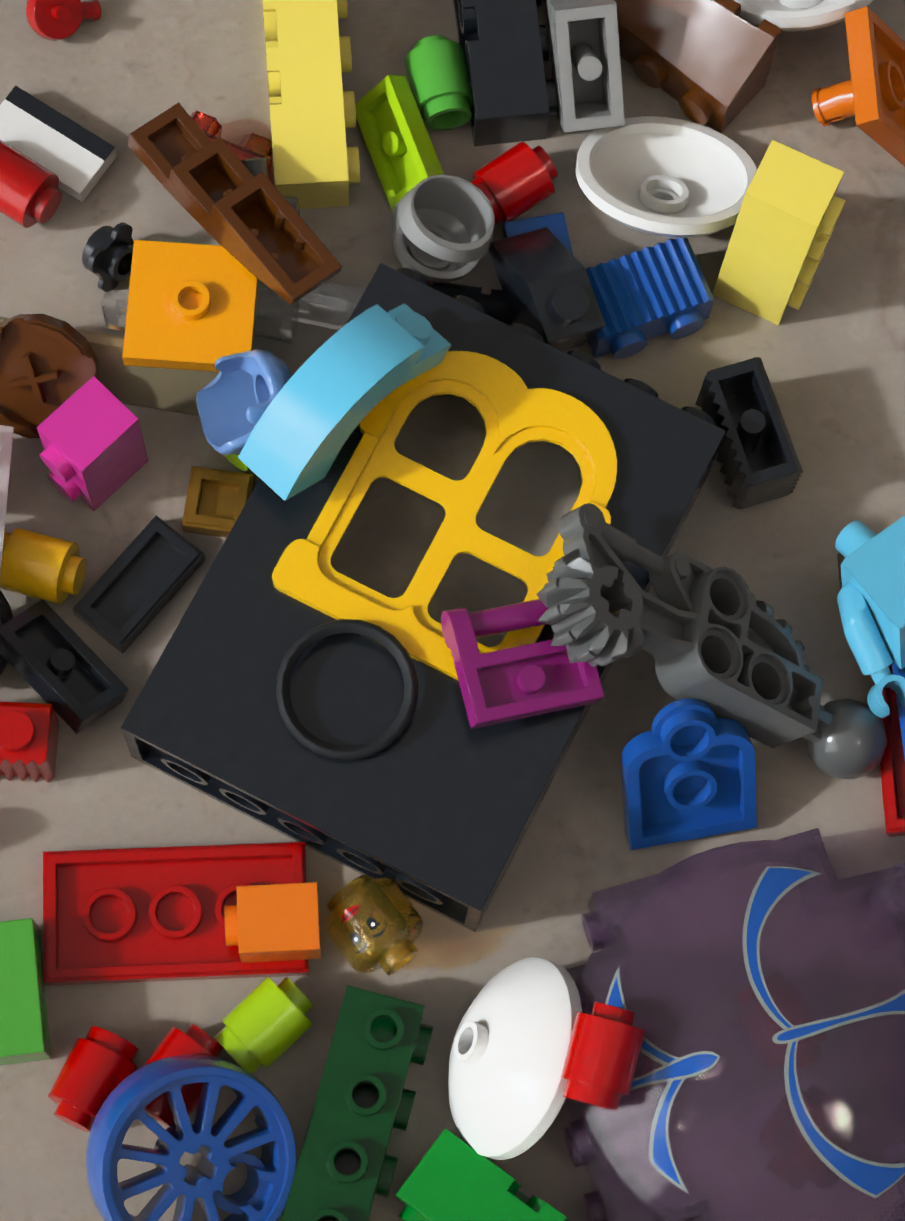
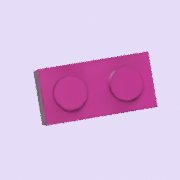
[37,376,148,511]

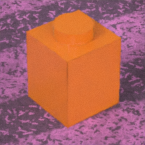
[224,882,321,963]

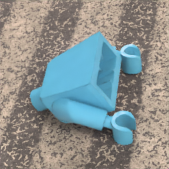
[835,516,905,718]

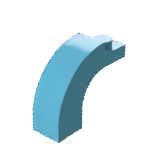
[238,303,451,501]

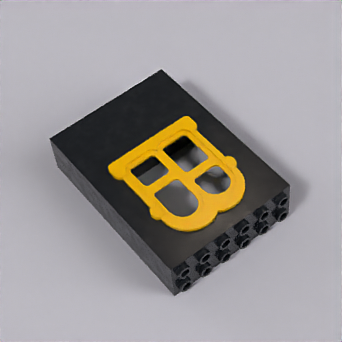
[121,263,726,932]

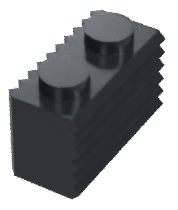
[695,357,803,510]

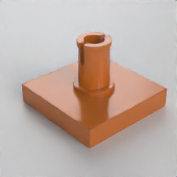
[811,6,905,166]

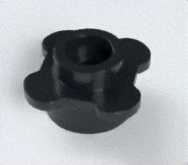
[82,222,134,292]

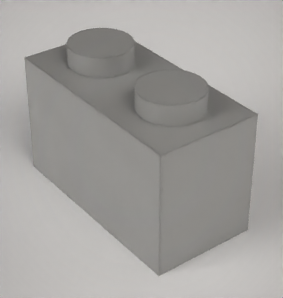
[546,0,625,133]

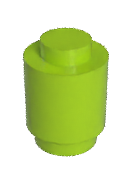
[214,977,314,1074]

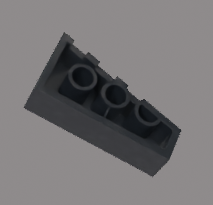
[453,0,558,147]

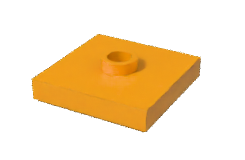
[122,240,259,372]

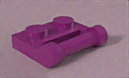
[441,599,605,729]

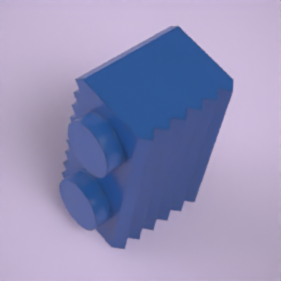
[586,238,714,359]

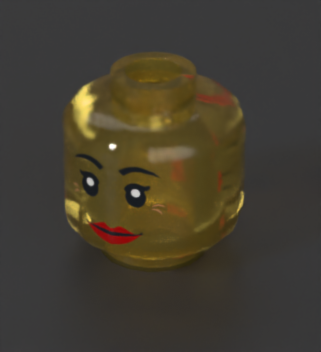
[325,874,424,976]

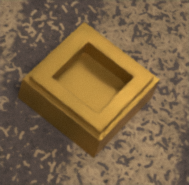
[182,466,255,538]

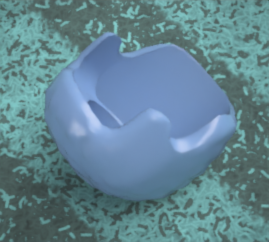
[196,349,293,455]

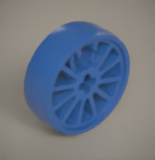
[86,1054,296,1221]

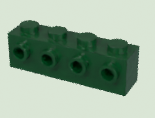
[282,985,433,1221]

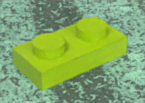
[355,75,444,212]

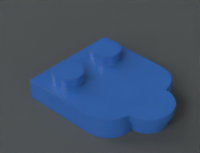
[621,698,757,850]

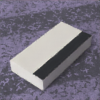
[0,85,117,202]

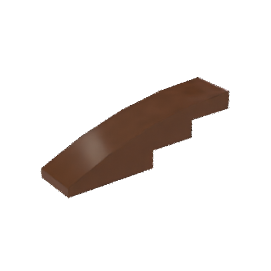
[128,102,342,305]

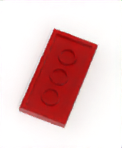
[43,842,309,986]

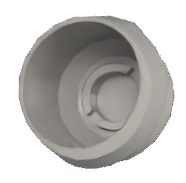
[391,174,495,284]

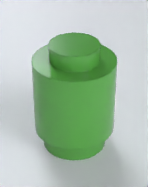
[404,35,474,131]

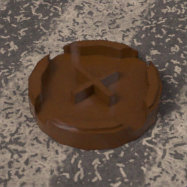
[0,314,100,438]

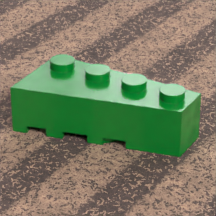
[395,1128,569,1221]

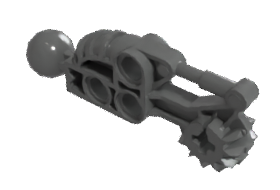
[537,503,888,779]

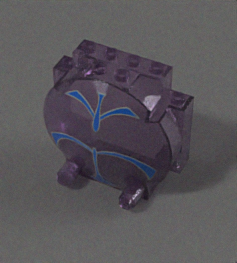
[563,828,905,1221]

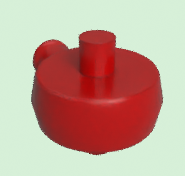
[26,0,102,41]

